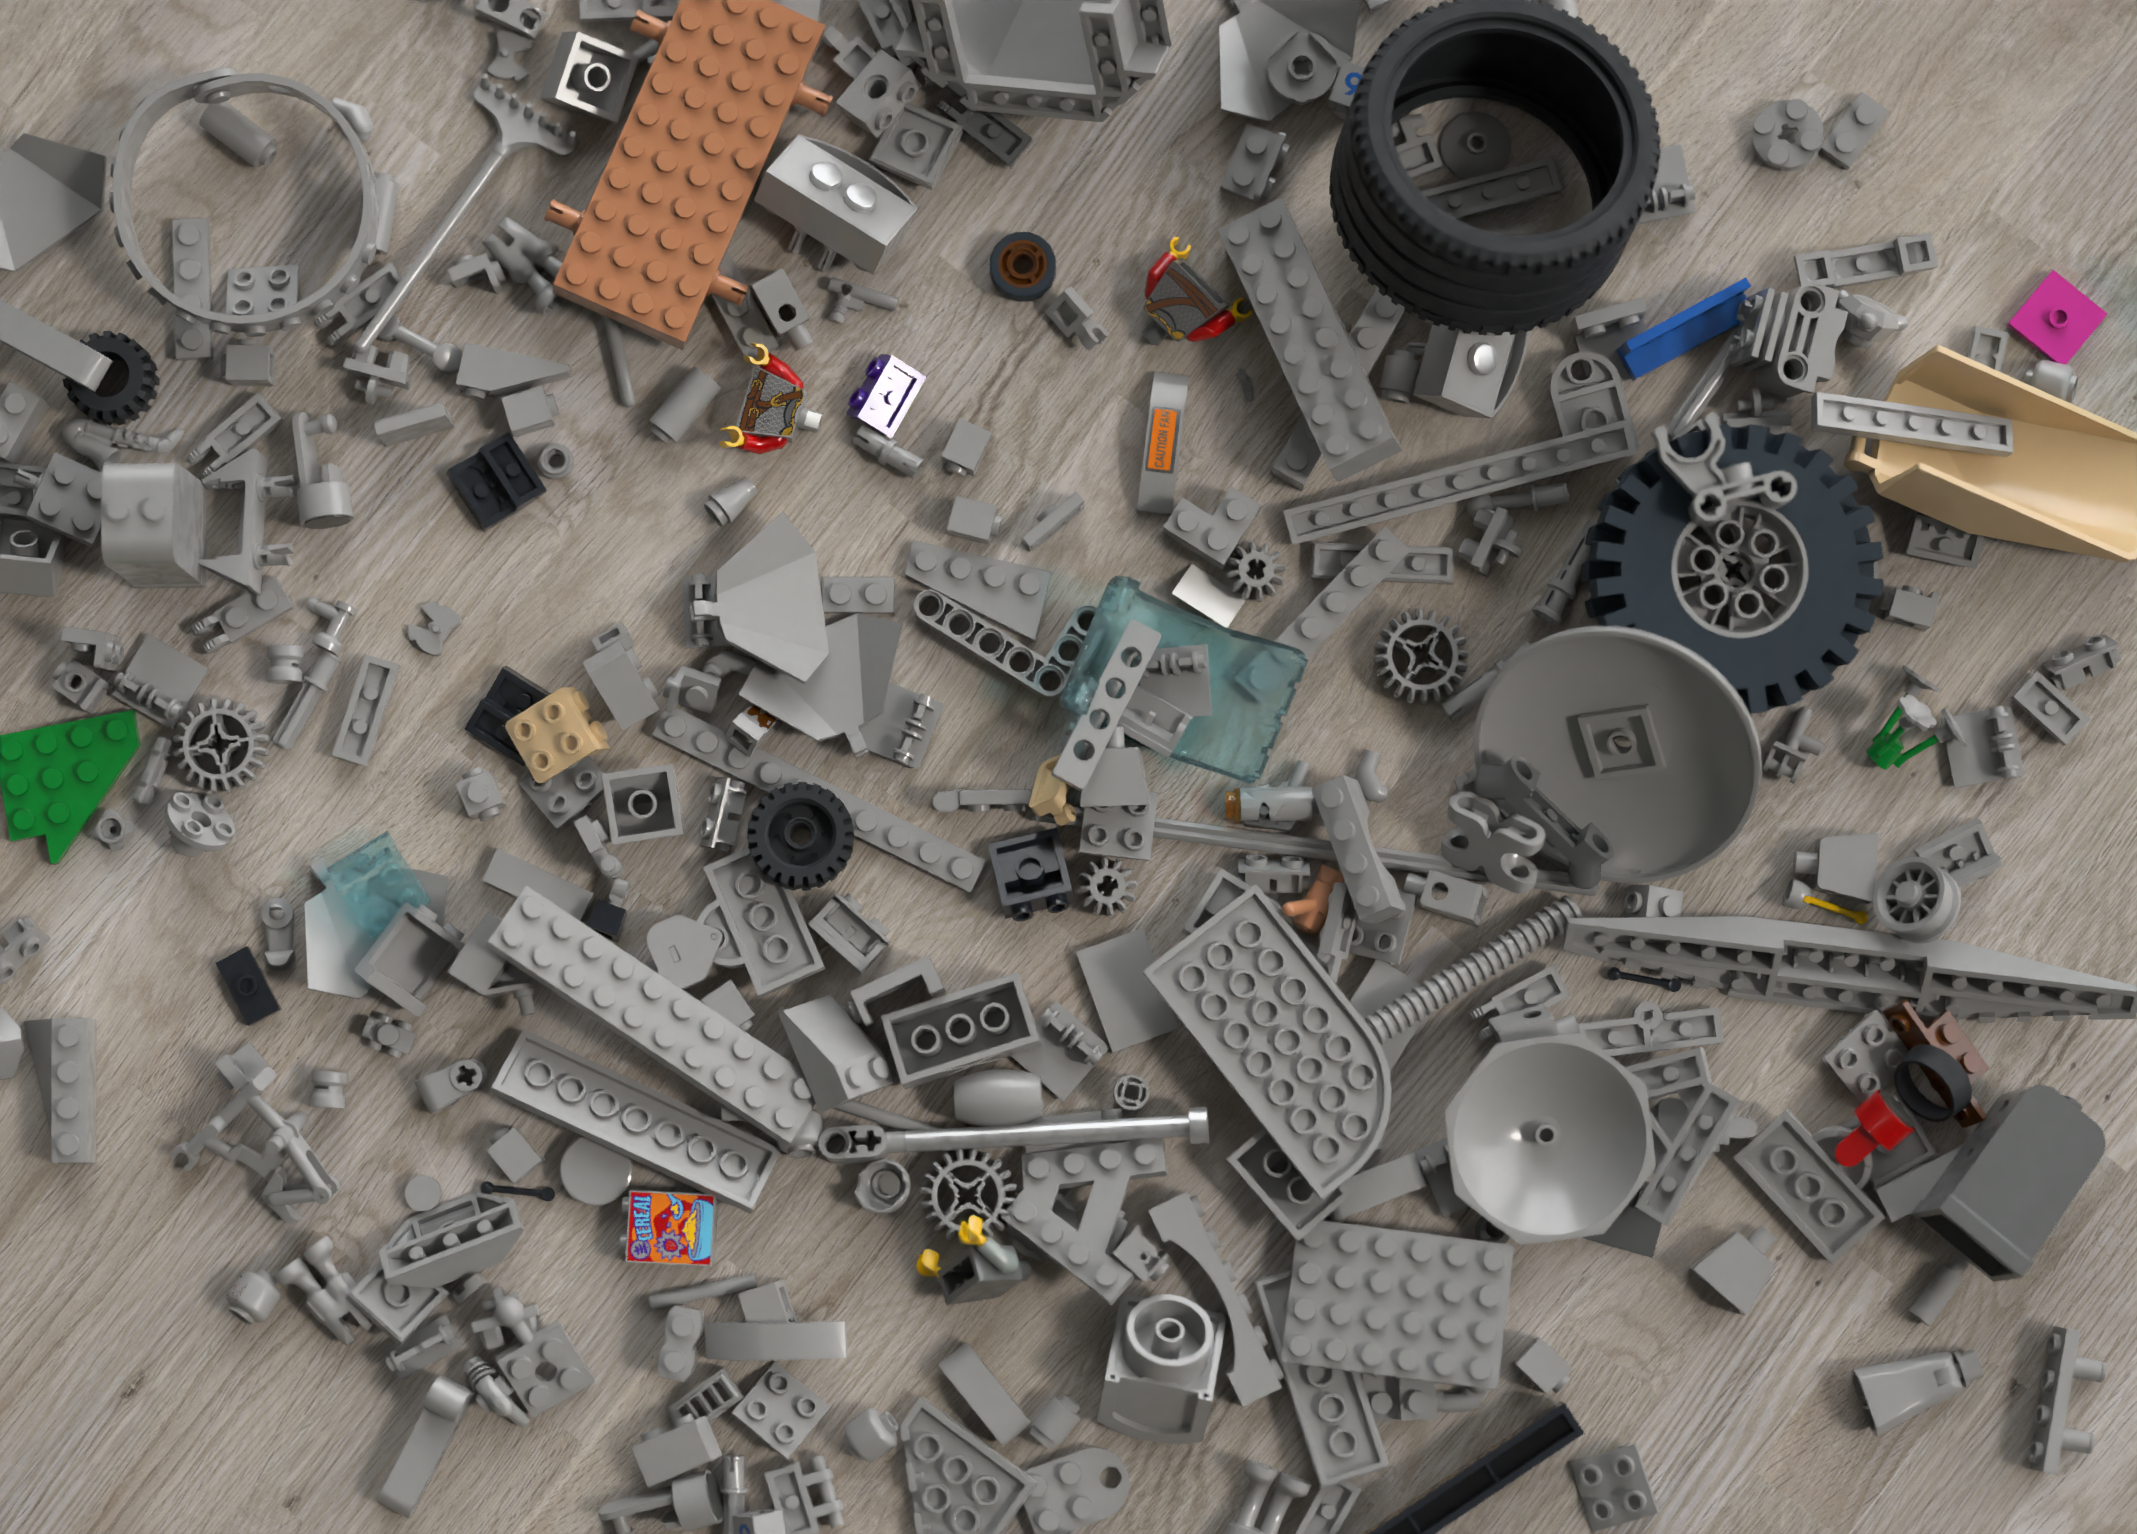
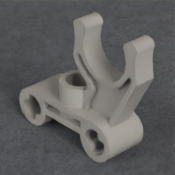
[1652,413,1797,527]

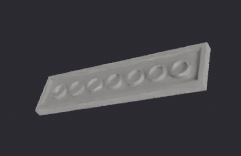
[490,1029,782,1214]

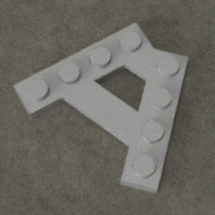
[1625,1047,1742,1226]
[1000,1138,1168,1306]

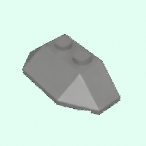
[378,1192,524,1289]

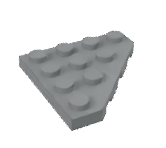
[899,1396,1038,1534]

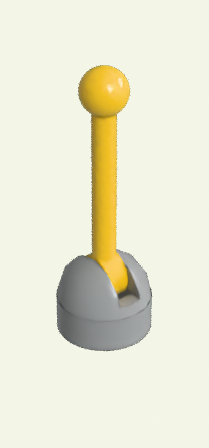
[1782,878,1868,925]

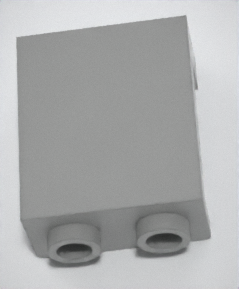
[354,901,465,1018]
[847,955,946,1027]

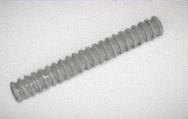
[1365,895,1582,1045]

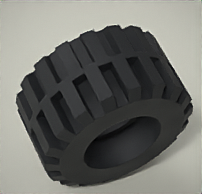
[63,331,159,425]

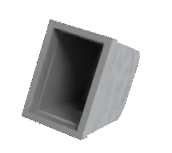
[101,463,206,589]

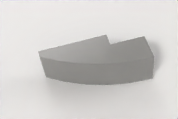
[1872,1143,1965,1222]

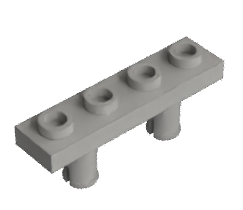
[2028,1326,2106,1475]

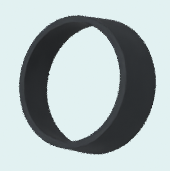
[1894,1044,1972,1122]

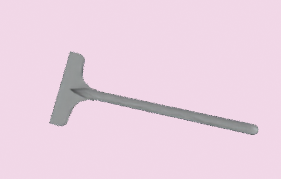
[354,74,580,354]

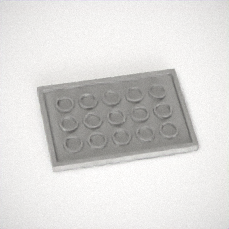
[1281,1221,1515,1391]

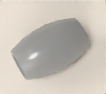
[954,1069,1043,1126]

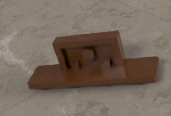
[1882,1000,1989,1128]

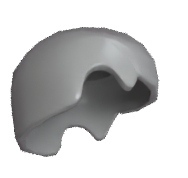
[854,1159,911,1214]

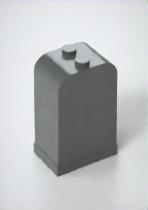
[1911,1085,2106,1282]

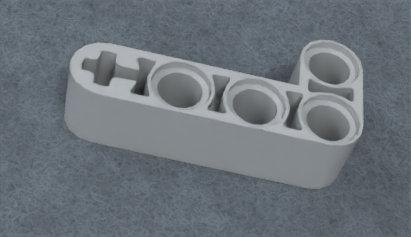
[377,1376,475,1519]

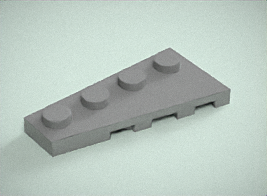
[905,540,1051,642]

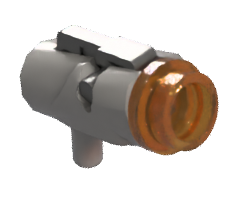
[1225,760,1319,831]

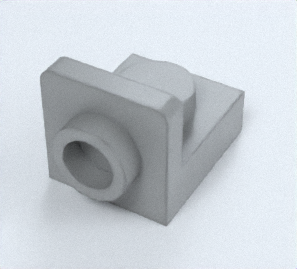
[663,665,722,714]

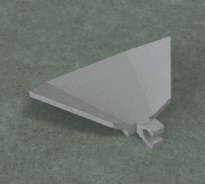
[1219,0,1360,122]
[0,133,106,272]
[688,512,829,684]
[739,613,903,759]
[304,857,448,999]

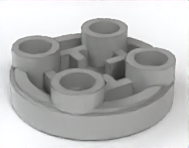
[560,1136,633,1206]

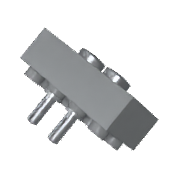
[754,135,918,275]
[1406,314,1530,418]

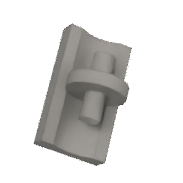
[343,345,412,404]
[1722,388,1791,435]
[1458,507,1522,577]
[471,1286,540,1350]

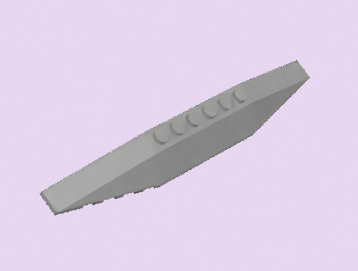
[1563,916,2137,1023]

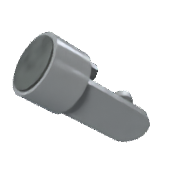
[292,412,354,529]
[598,1470,724,1534]

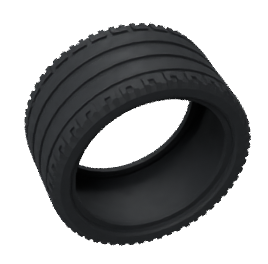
[1329,0,1661,336]

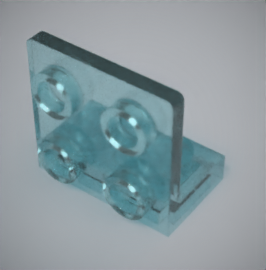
[327,831,431,938]

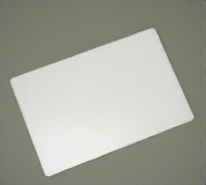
[1172,564,1245,628]

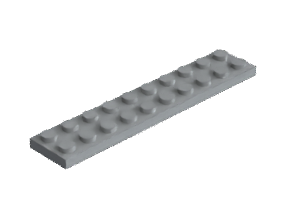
[485,886,816,1147]

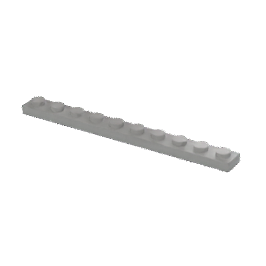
[1283,419,1637,545]
[652,707,987,893]

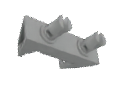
[198,449,297,595]

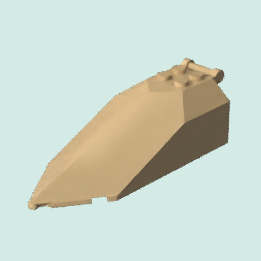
[1844,345,2137,562]

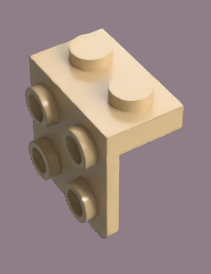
[505,687,610,783]

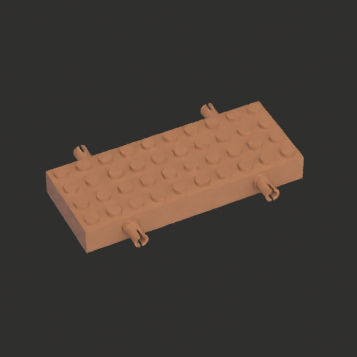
[544,0,833,350]

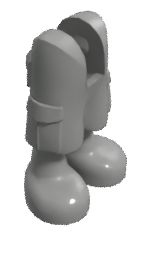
[274,1236,374,1346]

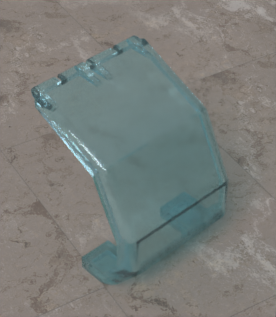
[1060,576,1309,784]

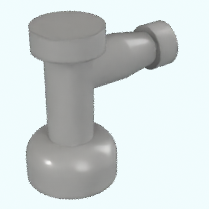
[307,597,357,656]

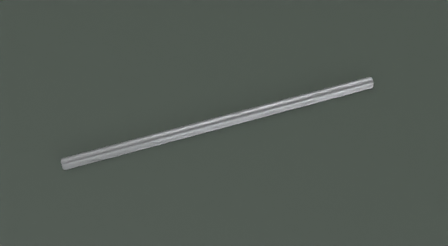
[1033,806,1599,896]

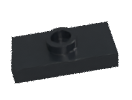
[216,946,282,1026]

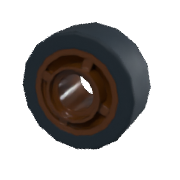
[990,232,1056,302]

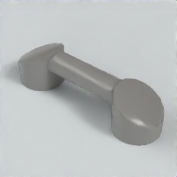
[377,314,462,375]

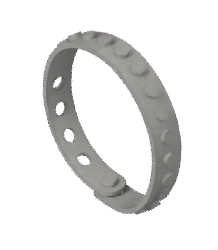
[109,68,379,337]

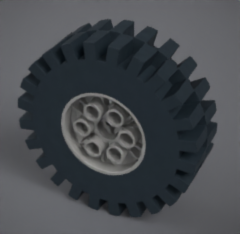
[1581,424,1883,714]

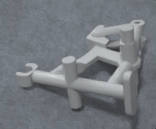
[170,1067,340,1224]

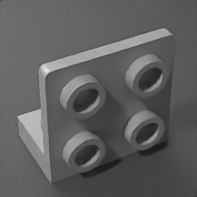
[1570,297,1658,382]

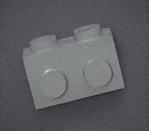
[1914,818,2004,890]

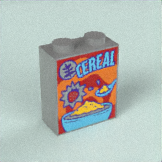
[619,1190,718,1267]

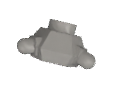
[1836,289,1908,349]

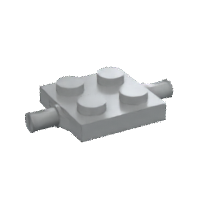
[13,452,103,547]

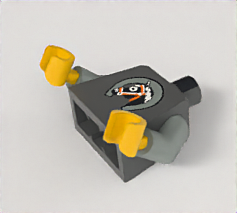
[916,1216,1031,1305]

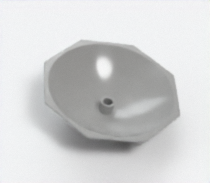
[1444,1033,1656,1245]

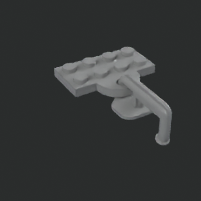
[645,847,826,998]

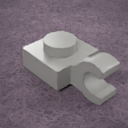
[822,25,877,82]
[1045,286,1108,350]

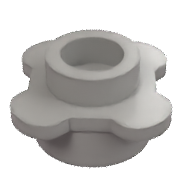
[92,809,135,851]

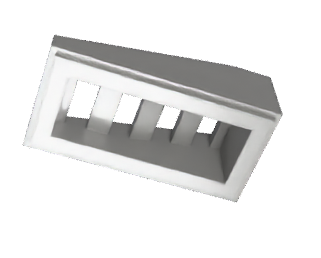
[665,1368,745,1423]

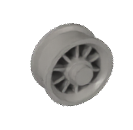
[1873,857,1961,943]

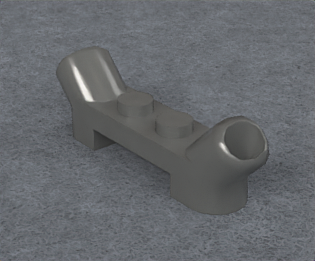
[1475,755,1613,889]

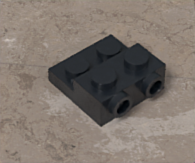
[988,828,1075,922]

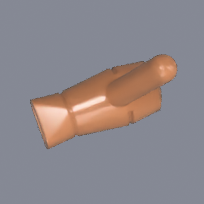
[1282,865,1345,935]

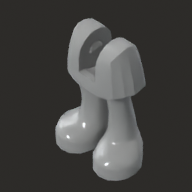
[1225,1459,1311,1534]

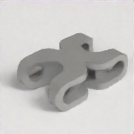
[1441,791,1545,894]

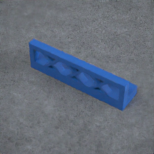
[1616,277,1751,381]

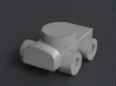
[362,1012,417,1058]

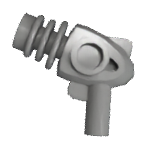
[463,1357,530,1427]

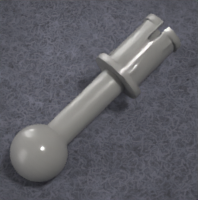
[1466,482,1570,518]

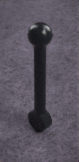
[1607,967,1681,992]
[480,1181,555,1201]

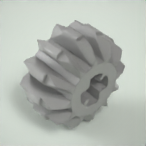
[1226,541,1286,602]
[1077,857,1138,918]

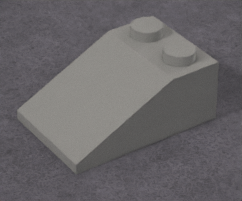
[778,995,895,1113]
[1226,1127,1352,1241]

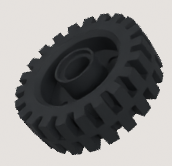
[748,782,854,891]

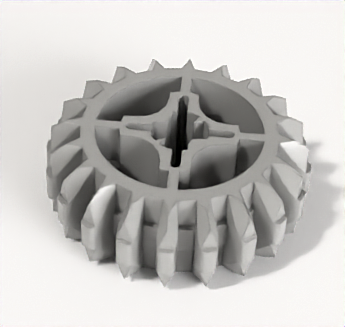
[1373,608,1470,705]
[173,698,270,794]
[920,1149,1016,1245]

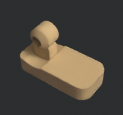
[1029,754,1076,826]

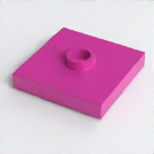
[2007,270,2108,364]

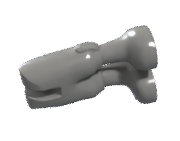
[482,216,565,315]

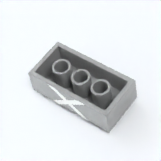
[881,972,1042,1089]

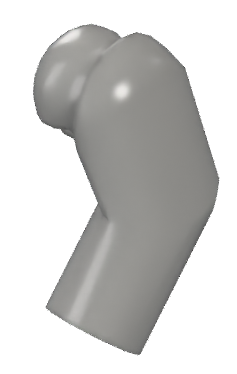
[1355,749,1388,803]

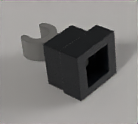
[586,878,630,943]

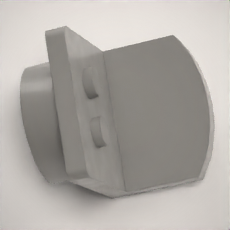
[1097,1294,1226,1444]

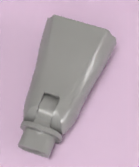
[1851,1349,1983,1436]

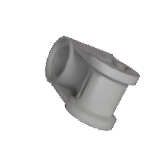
[415,1059,488,1115]

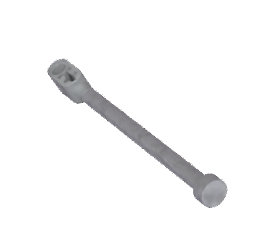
[819,1107,1209,1165]

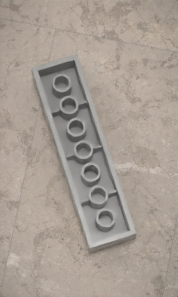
[1217,197,1402,482]

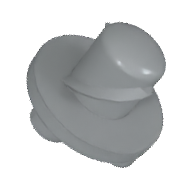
[165,792,235,857]

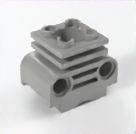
[1728,283,1848,402]

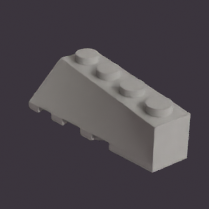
[24,1018,96,1164]

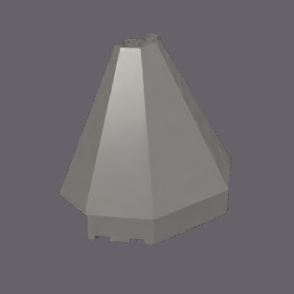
[895,0,1172,122]

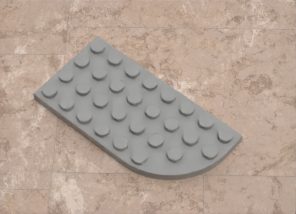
[1142,884,1392,1200]

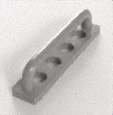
[1051,619,1162,791]

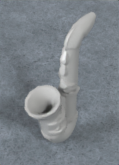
[62,418,185,473]

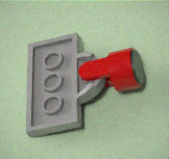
[1733,1090,1914,1264]

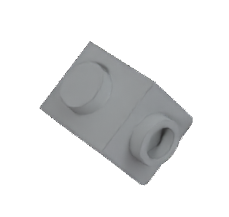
[447,253,506,294]
[1624,885,1684,918]
[214,1043,271,1091]

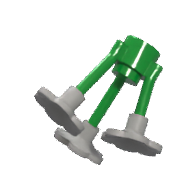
[1866,665,1968,770]

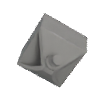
[448,911,538,1016]

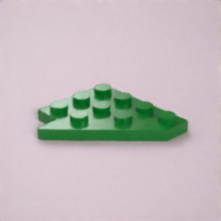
[0,710,141,865]

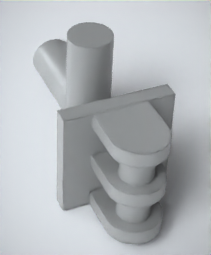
[1762,707,1824,784]

